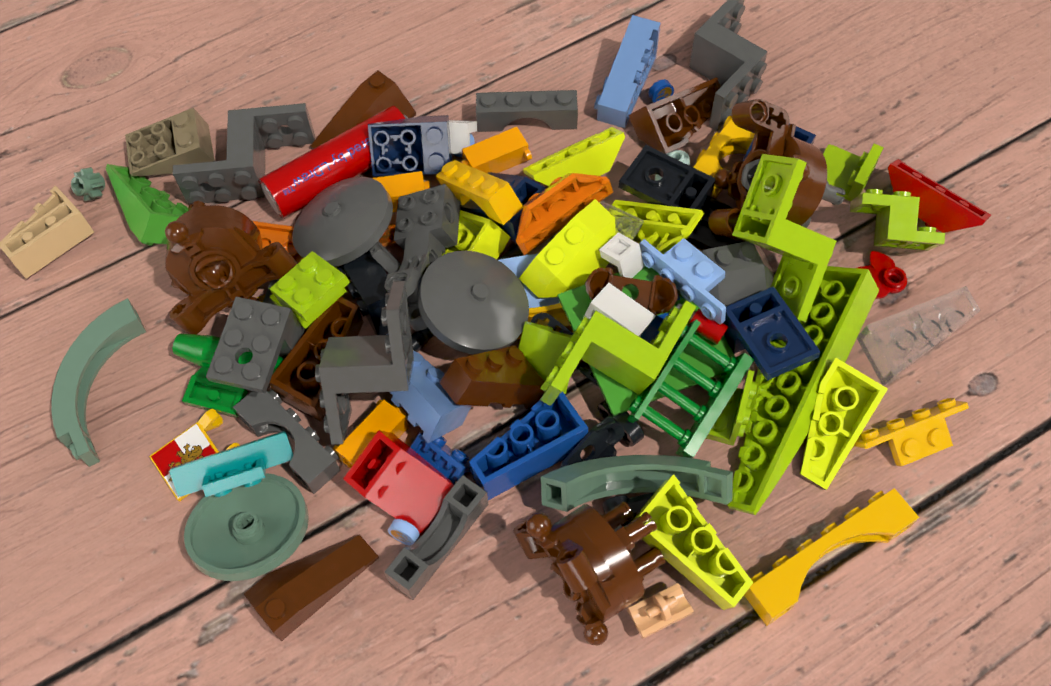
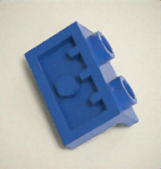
[410,433,471,484]

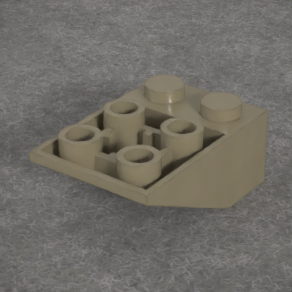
[125,108,215,176]

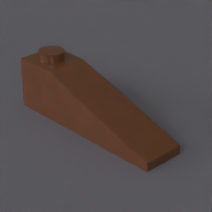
[310,70,416,149]
[628,77,721,154]
[244,534,379,641]

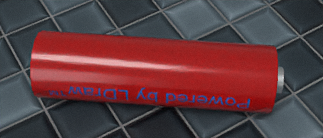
[259,105,408,219]

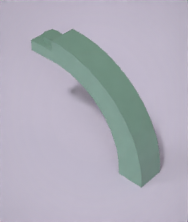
[51,298,146,467]
[541,455,733,512]

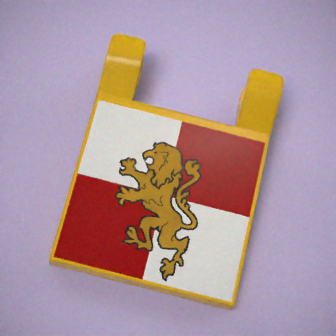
[149,409,240,502]

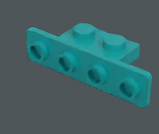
[169,431,294,497]

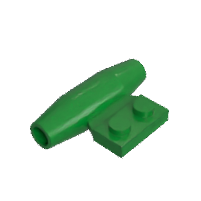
[173,333,284,418]

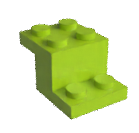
[850,189,945,251]
[270,251,350,329]

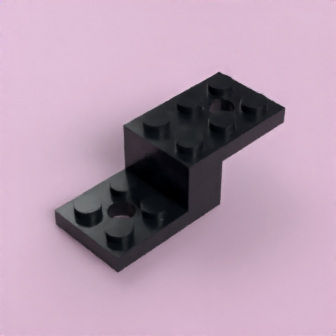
[618,145,746,250]

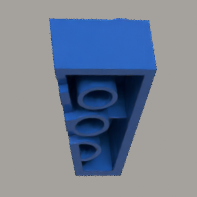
[469,392,589,500]

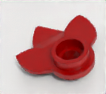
[857,251,907,299]

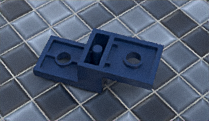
[723,286,820,381]

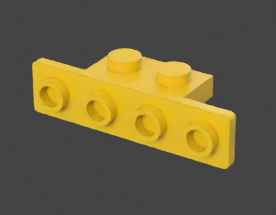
[854,398,969,467]

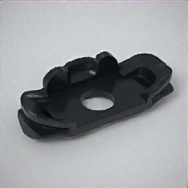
[560,416,625,468]

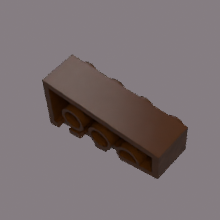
[269,297,364,422]

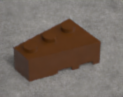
[440,345,545,409]

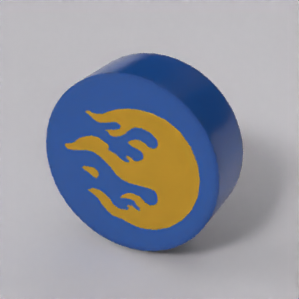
[648,79,674,103]

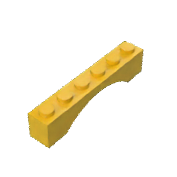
[744,488,919,626]

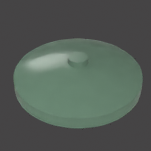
[184,473,309,581]

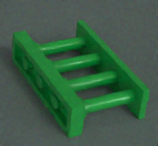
[627,319,754,458]

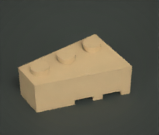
[0,186,94,279]

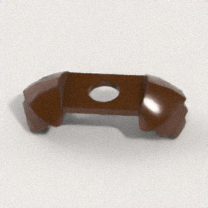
[585,267,678,315]

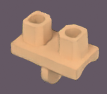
[627,583,694,639]

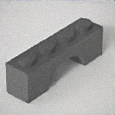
[476,90,578,132]
[233,389,341,494]
[384,475,489,600]

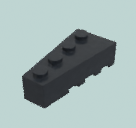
[337,250,389,336]

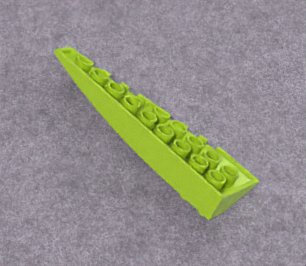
[727,266,879,515]

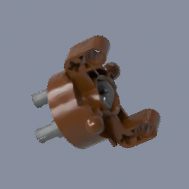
[708,99,845,242]

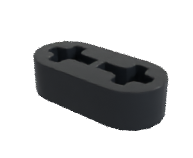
[597,400,645,447]

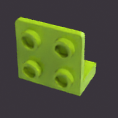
[823,144,884,201]
[706,370,758,446]

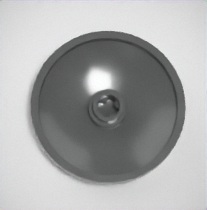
[292,177,393,267]
[417,251,529,355]

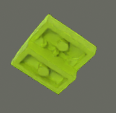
[519,321,572,394]

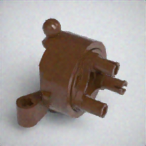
[165,201,298,334]
[513,501,666,646]

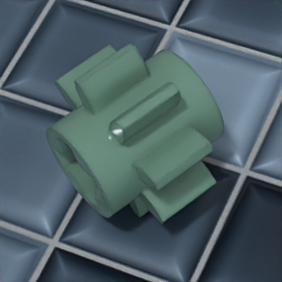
[71,167,105,201]

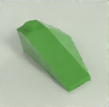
[106,164,188,245]

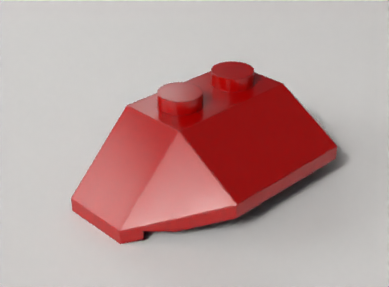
[888,159,991,233]

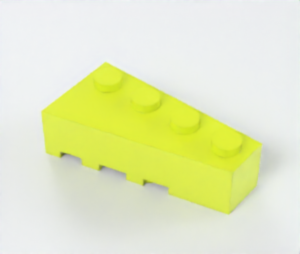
[631,474,753,610]

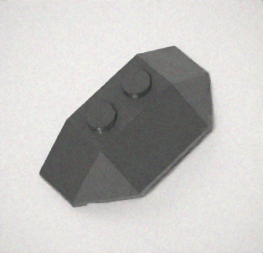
[676,241,774,307]

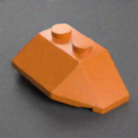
[516,173,613,255]

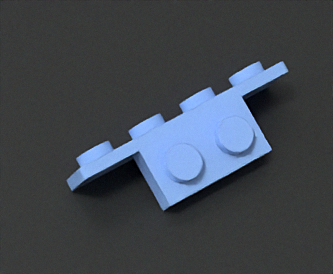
[639,238,726,325]

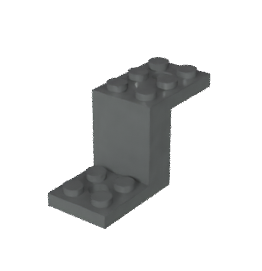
[689,0,768,131]
[173,103,315,205]
[206,279,315,394]
[315,281,414,444]

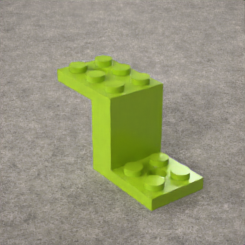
[732,154,837,322]
[540,300,696,406]

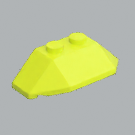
[523,127,625,186]
[518,199,616,298]
[608,200,704,255]

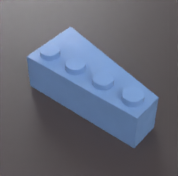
[594,15,661,129]
[387,334,471,443]

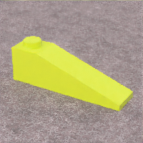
[442,210,511,259]
[800,358,888,490]

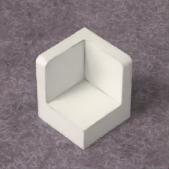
[599,232,644,278]

